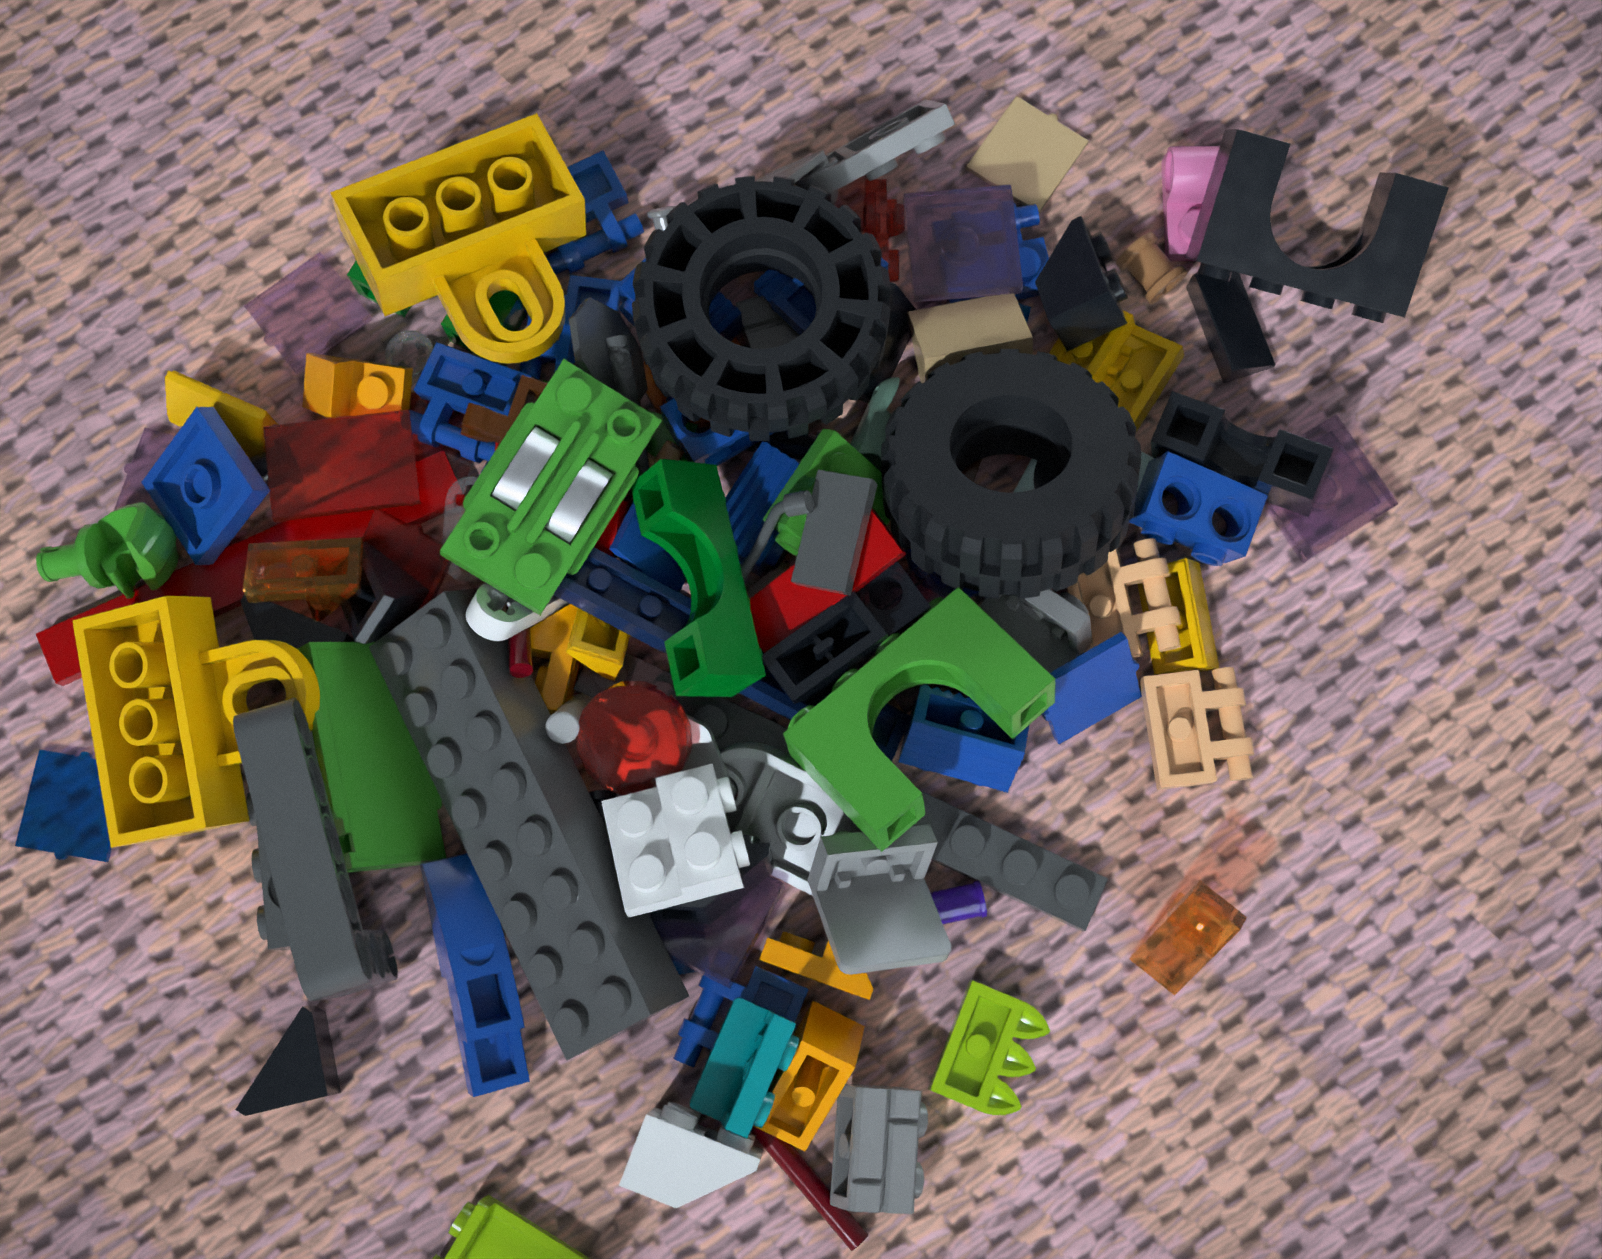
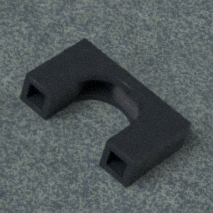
[1186,129,1449,323]

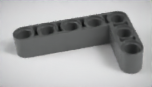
[233,698,398,1001]

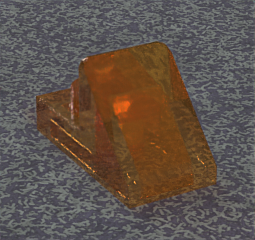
[243,537,364,622]
[1129,880,1247,996]

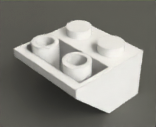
[619,1102,763,1208]

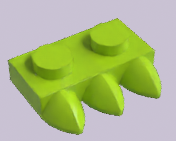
[928,980,1050,1115]

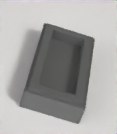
[791,470,877,596]

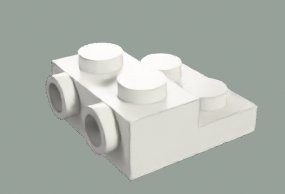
[601,763,750,918]

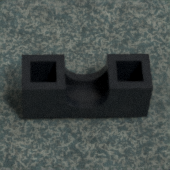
[1151,391,1334,517]

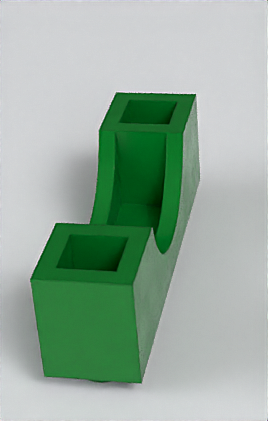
[631,459,766,697]

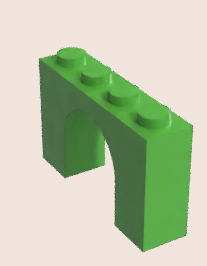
[783,588,1055,852]

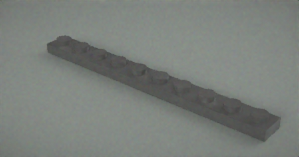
[573,653,1108,932]

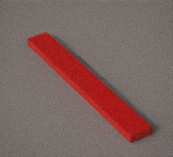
[36,450,466,686]

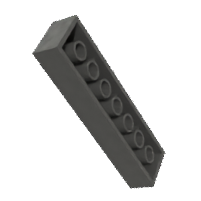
[369,588,690,1061]

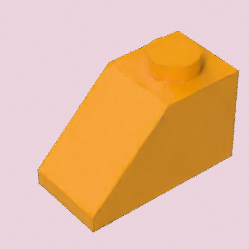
[753,1001,865,1151]

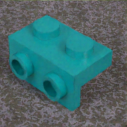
[689,997,799,1139]

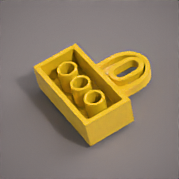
[330,113,586,363]
[72,596,320,848]

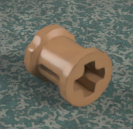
[1116,231,1188,304]

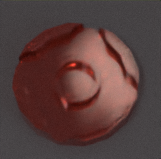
[576,681,692,796]

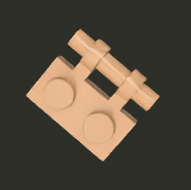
[1067,538,1181,658]
[1139,667,1254,790]

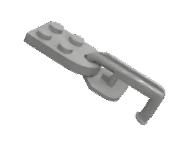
[647,99,955,231]
[545,694,862,896]

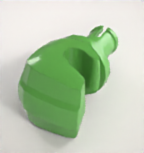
[36,502,179,599]

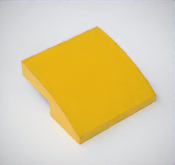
[1049,310,1184,434]

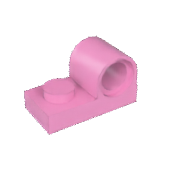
[1161,146,1220,261]

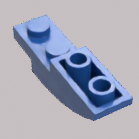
[420,853,530,1097]

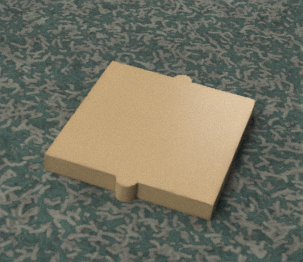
[966,96,1089,213]

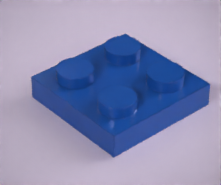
[141,407,270,565]

